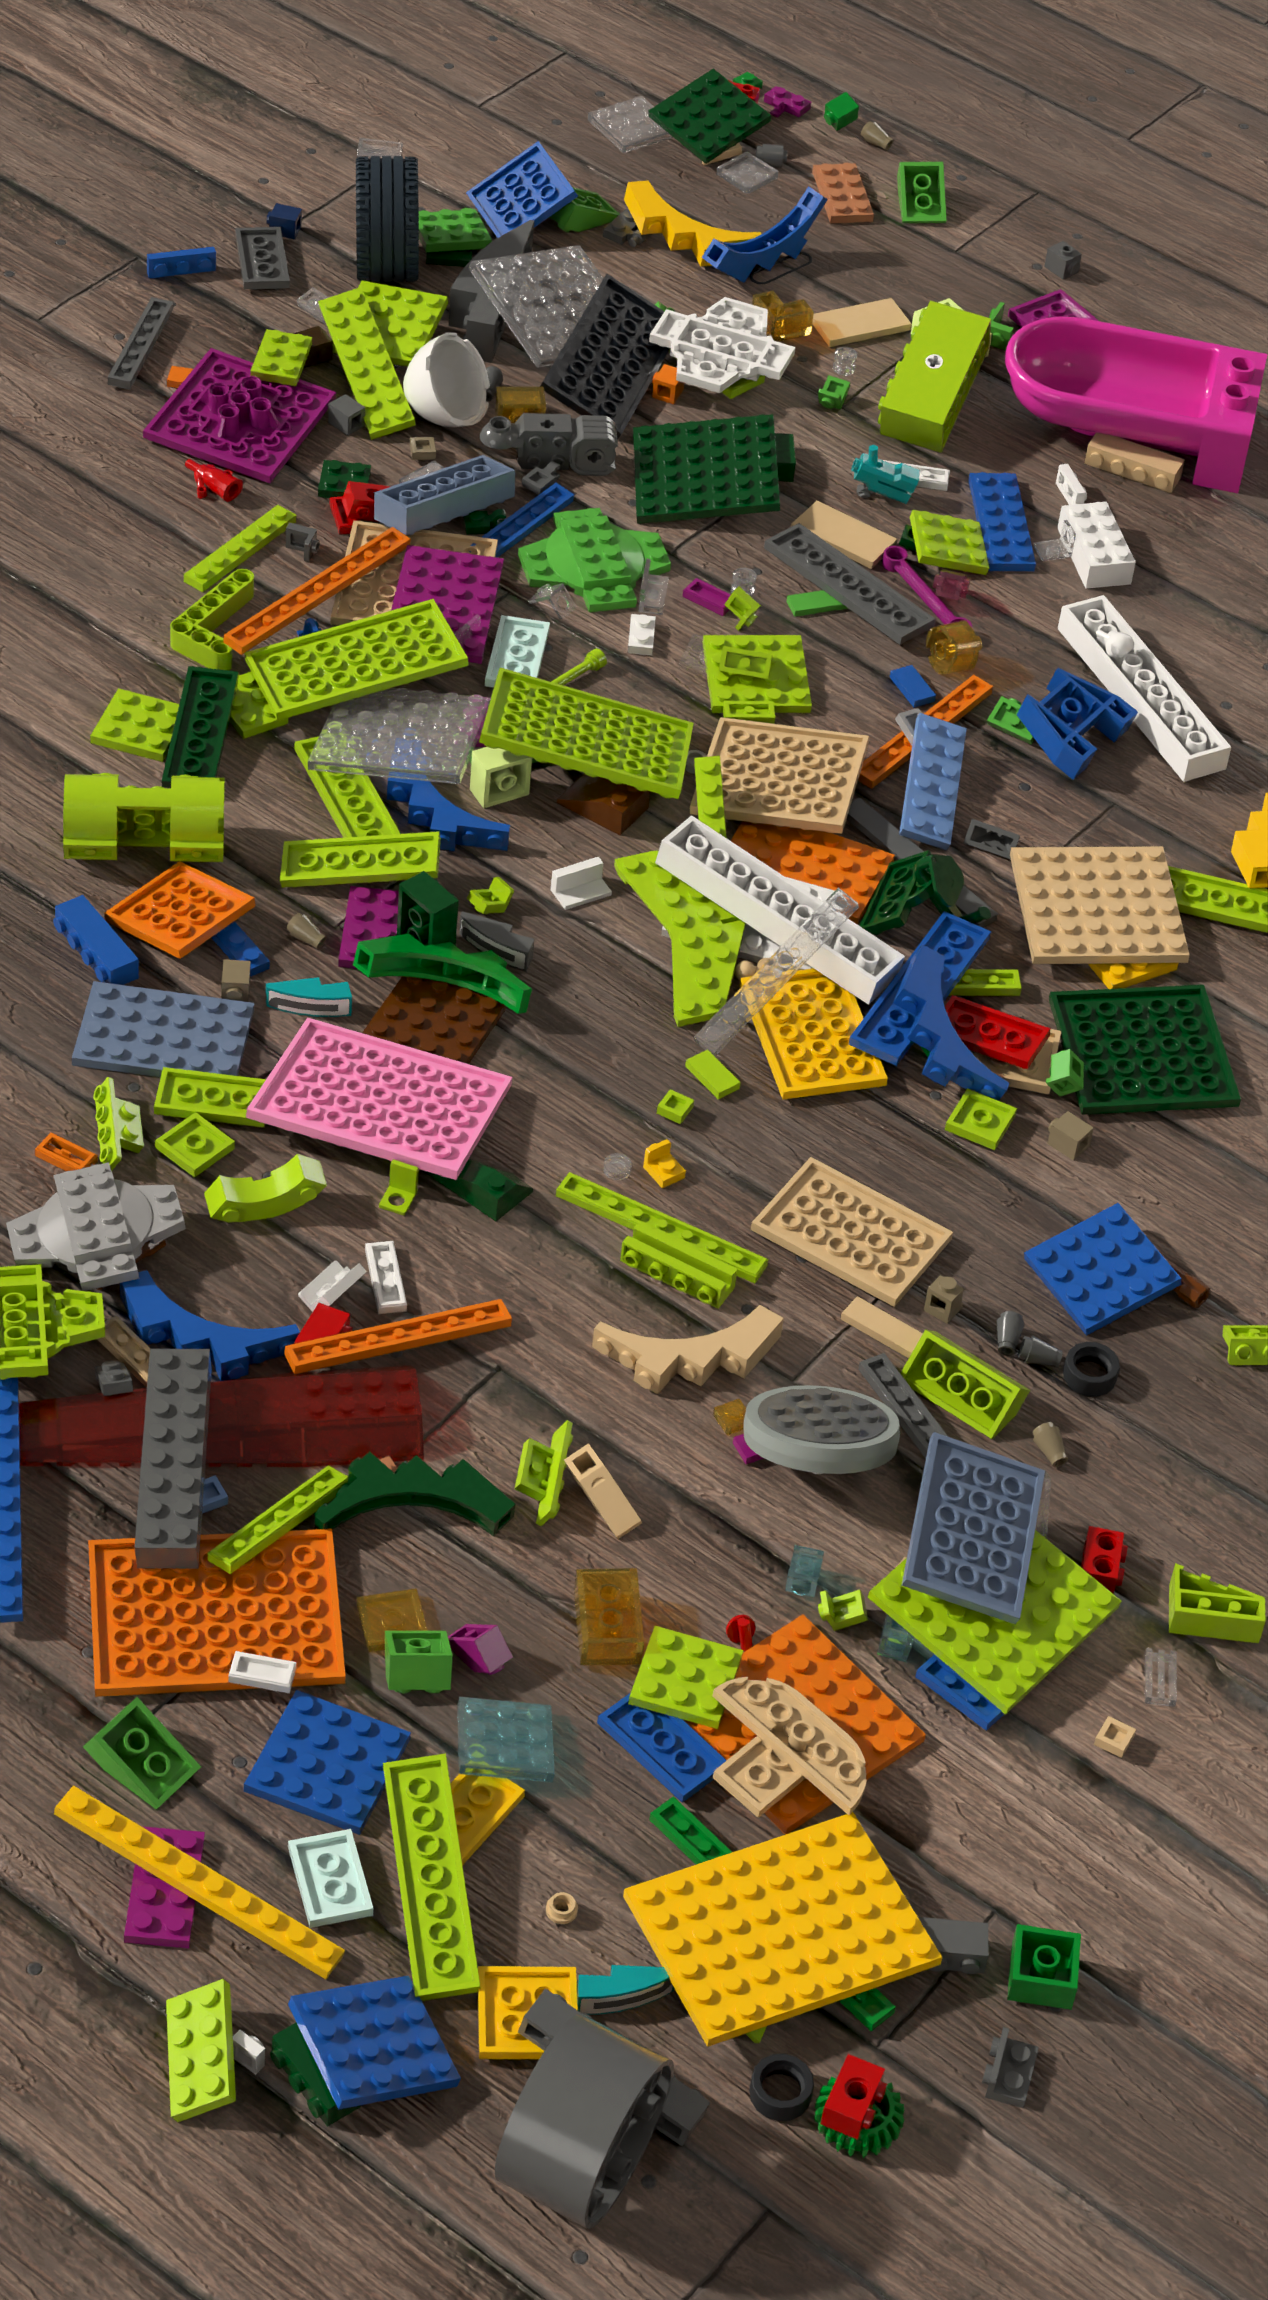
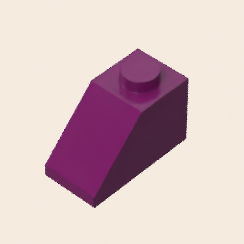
[448,1624,513,1675]

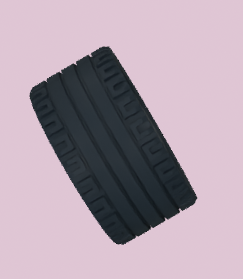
[356,156,419,282]

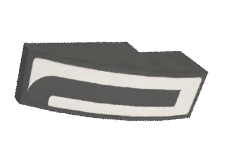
[459,911,535,972]

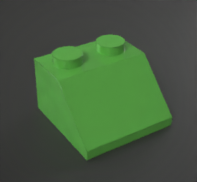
[385,1631,452,1693]

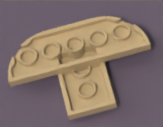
[712,1677,867,1818]

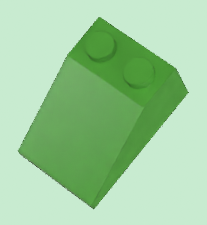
[897,162,946,223]
[549,187,620,232]
[83,1697,201,1809]

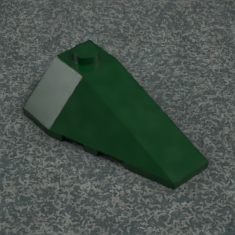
[422,1159,533,1222]

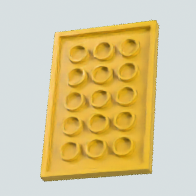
[739,969,888,1100]

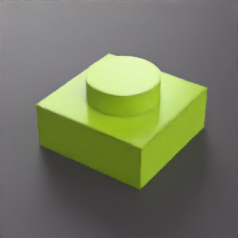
[656,1089,694,1124]

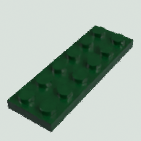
[161,666,239,788]

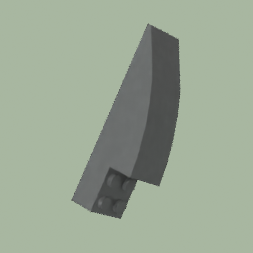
[449,220,534,363]

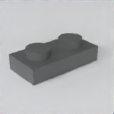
[95,1361,133,1396]

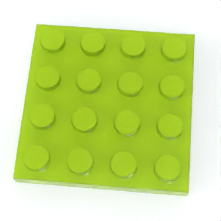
[333,281,449,367]
[702,635,812,713]

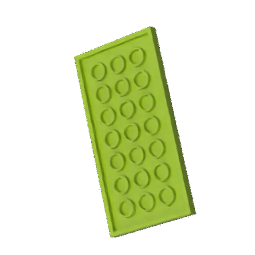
[244,599,469,721]

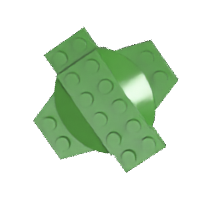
[518,508,671,612]

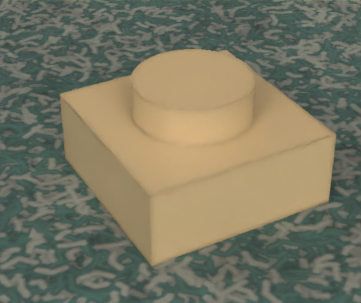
[1094,1716,1136,1758]

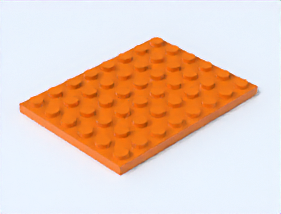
[88,1529,346,1697]

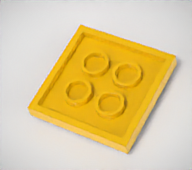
[478,1966,578,2059]

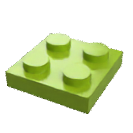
[945,1088,1017,1150]
[155,1112,235,1178]

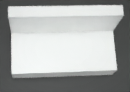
[551,857,612,910]

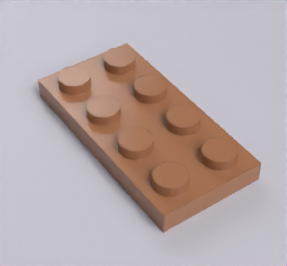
[812,163,874,223]

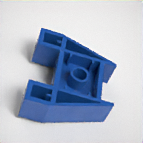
[1017,668,1138,780]

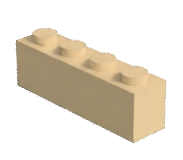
[1084,433,1185,493]

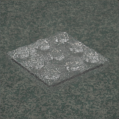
[588,96,673,153]

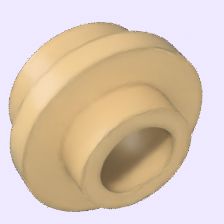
[546,1892,578,1924]

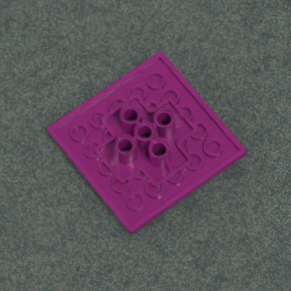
[143,348,336,483]

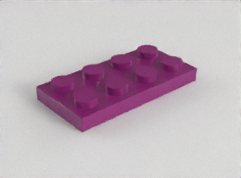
[338,886,399,969]
[124,1826,205,1948]

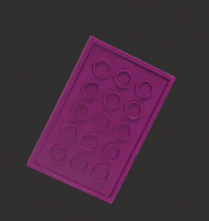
[391,545,504,664]

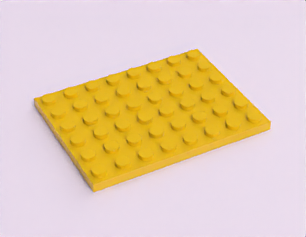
[623,1812,942,2047]

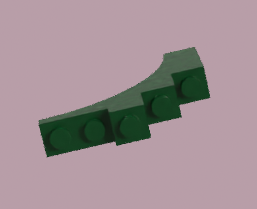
[314,1451,516,1536]

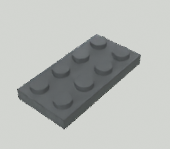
[235,227,290,290]

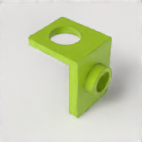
[379,1159,419,1216]

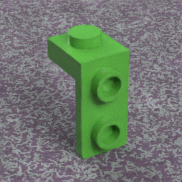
[989,302,1013,351]

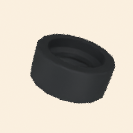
[1063,1342,1120,1397]
[749,2054,814,2121]

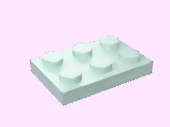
[288,1829,374,1928]

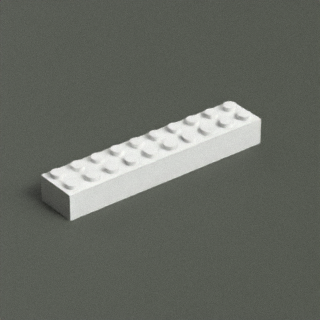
[1058,595,1231,782]
[655,815,905,1005]

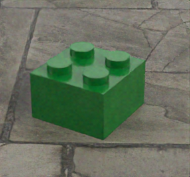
[1007,1924,1081,2010]

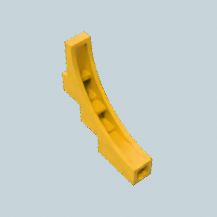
[624,180,761,267]
[1231,793,1268,888]

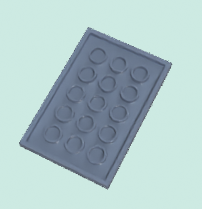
[72,981,254,1077]
[902,1432,1045,1625]

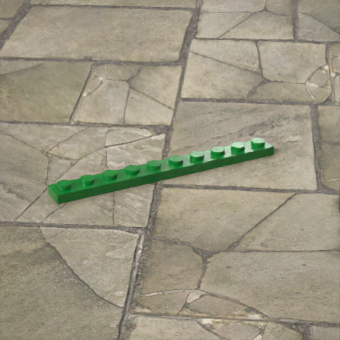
[649,1796,896,2031]

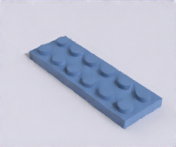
[899,713,967,850]

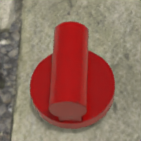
[726,1614,756,1651]

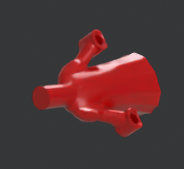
[185,459,243,502]

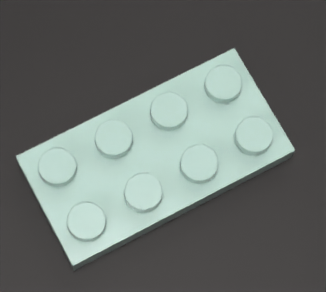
[485,615,550,688]

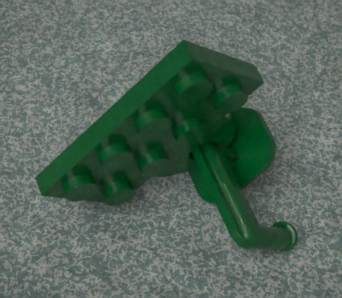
[859,850,991,935]

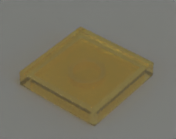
[356,1588,428,1652]

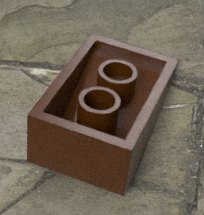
[556,773,650,835]

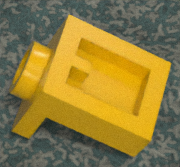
[643,1139,686,1189]

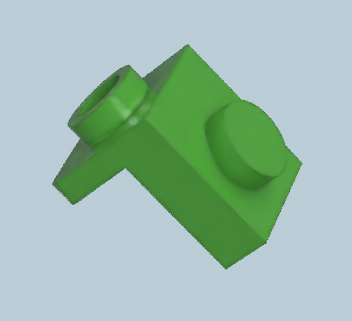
[818,375,850,410]

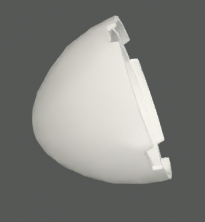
[403,333,490,427]

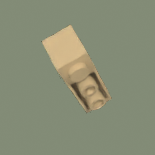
[564,1443,642,1539]

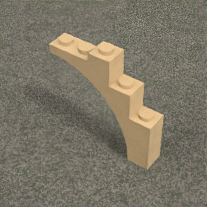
[592,1305,784,1394]

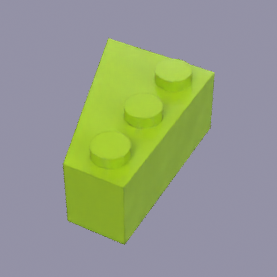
[1169,1563,1266,1643]

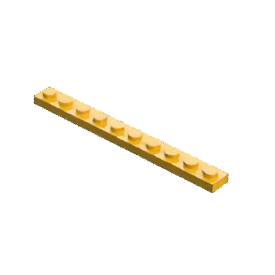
[54,1785,345,1979]

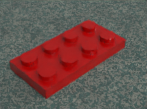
[945,995,1050,1070]

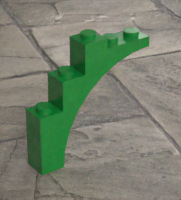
[353,934,532,1014]

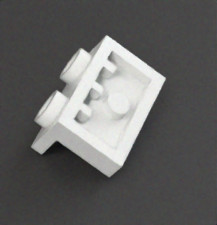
[298,1261,367,1312]

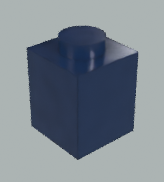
[266,203,302,240]

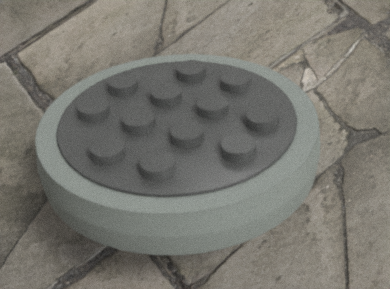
[744,1385,900,1474]

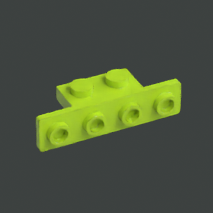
[93,1077,144,1171]
[515,1420,573,1526]

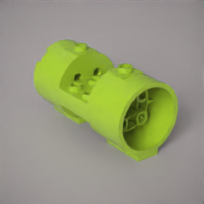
[63,773,225,862]

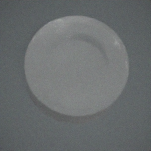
[603,1153,632,1180]

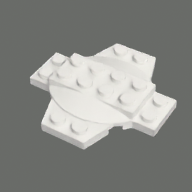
[649,297,795,393]

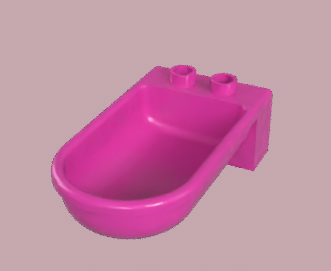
[1005,316,1267,493]

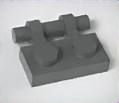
[603,209,651,247]

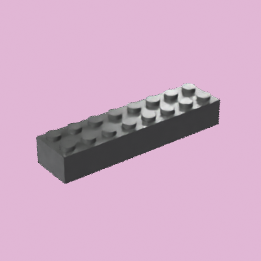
[135,1349,212,1569]

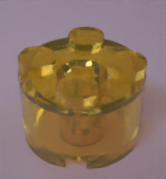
[926,620,982,674]

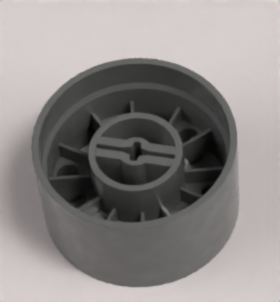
[495,2013,674,2229]

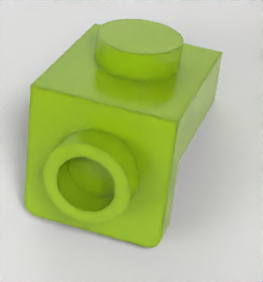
[724,586,761,631]
[467,877,514,914]
[818,1590,868,1631]

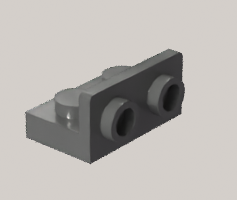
[982,2027,1039,2108]

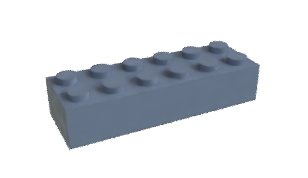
[374,455,515,535]

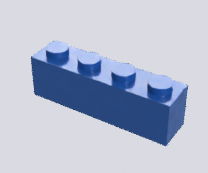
[53,895,139,985]

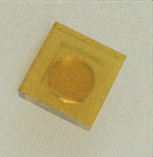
[713,1399,746,1435]

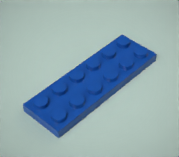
[968,472,1036,571]

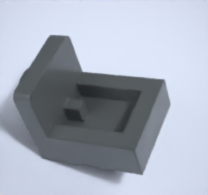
[286,522,320,562]

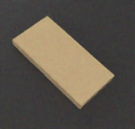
[810,298,912,347]
[791,501,897,569]

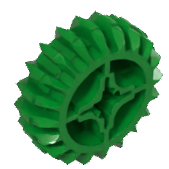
[814,2077,905,2158]

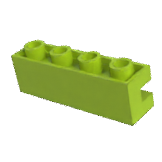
[620,1221,738,1309]

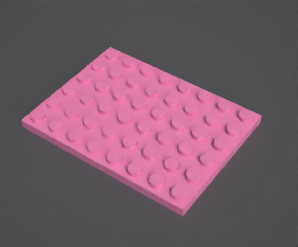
[246,1017,512,1180]

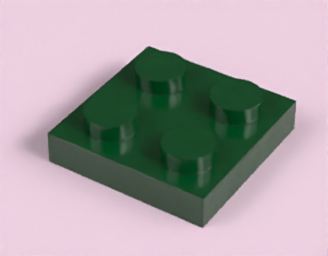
[318,460,371,498]

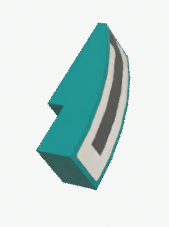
[265,977,352,1017]
[577,1965,674,2015]

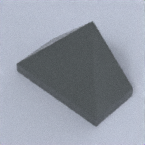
[964,819,1020,859]

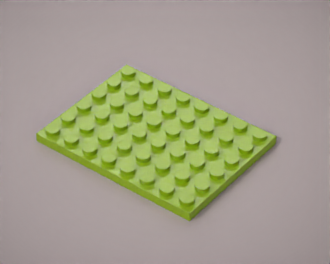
[479,668,694,799]

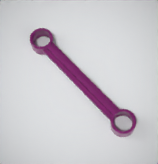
[882,546,972,644]

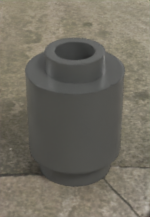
[756,144,787,168]

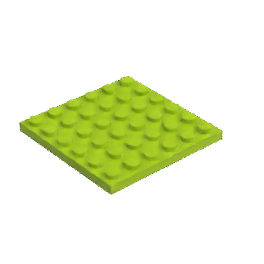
[868,1530,1122,1715]

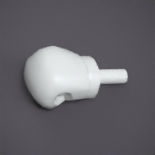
[1096,630,1134,657]

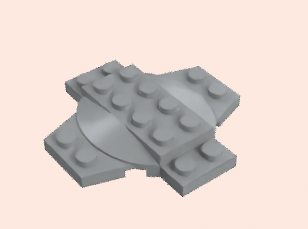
[6,1162,186,1291]

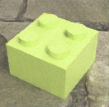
[470,747,532,809]

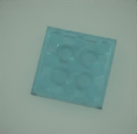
[457,1697,555,1782]

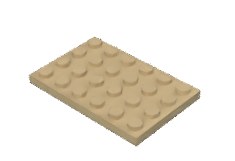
[751,1157,953,1307]

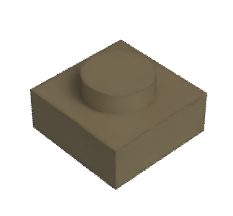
[410,437,436,461]

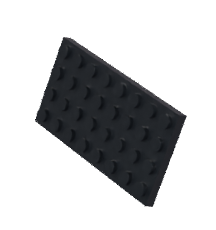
[539,274,670,440]

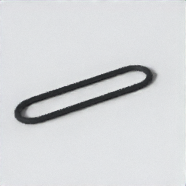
[749,251,812,284]

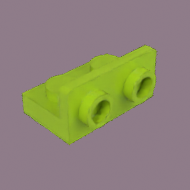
[1222,1325,1268,1365]

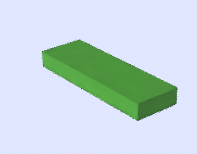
[786,590,847,617]

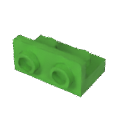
[987,696,1034,744]

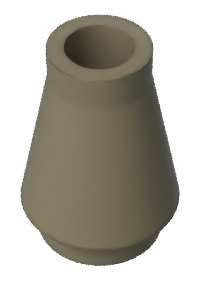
[861,121,894,151]
[287,913,327,949]
[1033,1422,1068,1467]

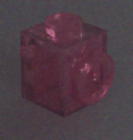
[933,569,970,600]

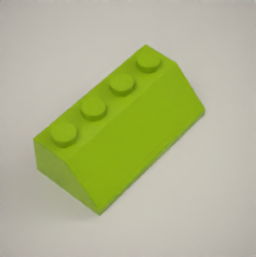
[900,1330,1030,1439]

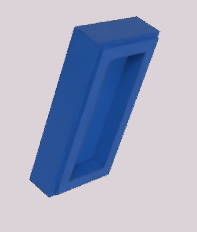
[890,665,936,708]

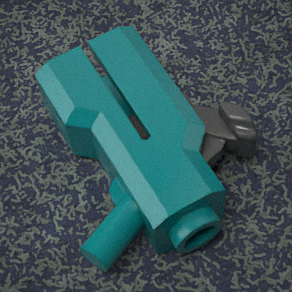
[851,445,920,504]

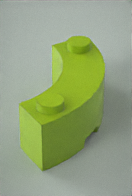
[204,1154,327,1223]

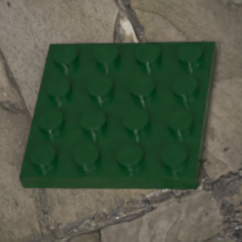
[648,68,771,164]

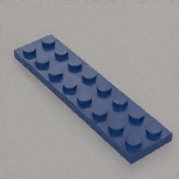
[848,911,991,1066]

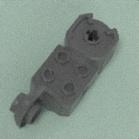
[479,413,618,476]

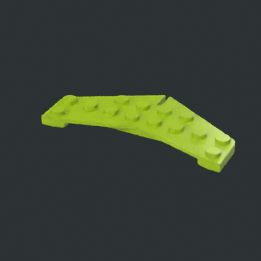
[614,851,746,1027]

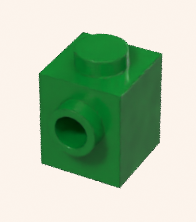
[824,92,859,131]

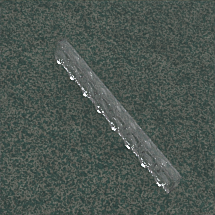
[694,887,859,1056]

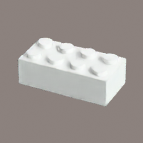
[1058,502,1136,589]

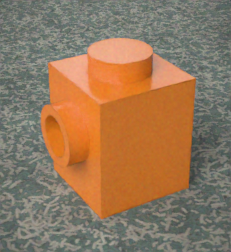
[652,364,685,404]

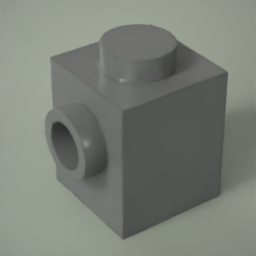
[1044,241,1082,279]
[328,394,365,436]

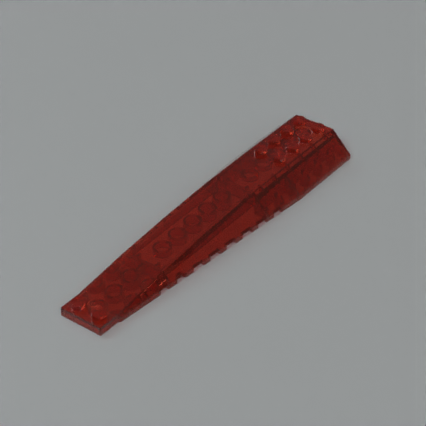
[19,1365,424,1467]

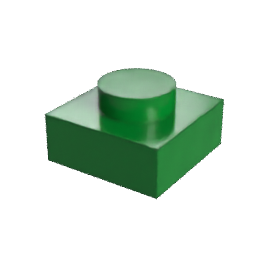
[733,72,763,89]

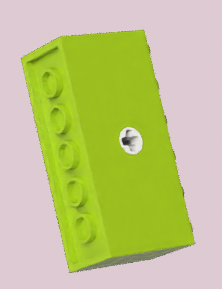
[878,300,991,453]

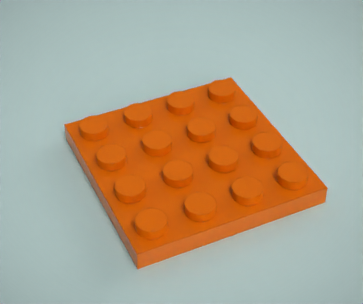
[104,861,256,959]

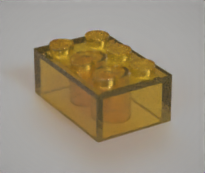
[574,1568,644,1665]

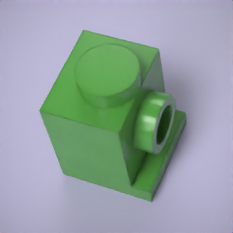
[1046,1049,1084,1096]

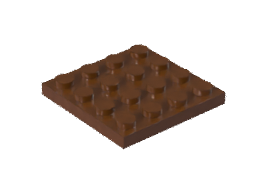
[362,976,506,1064]

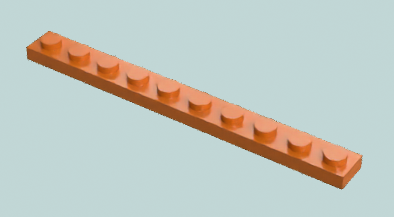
[223,527,411,655]

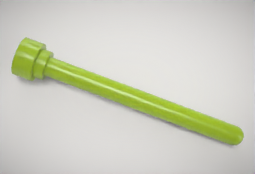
[551,648,607,686]

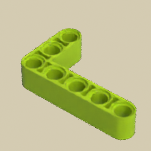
[170,569,254,671]

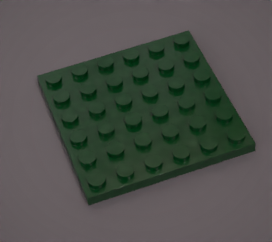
[633,414,781,524]
[1049,985,1241,1115]

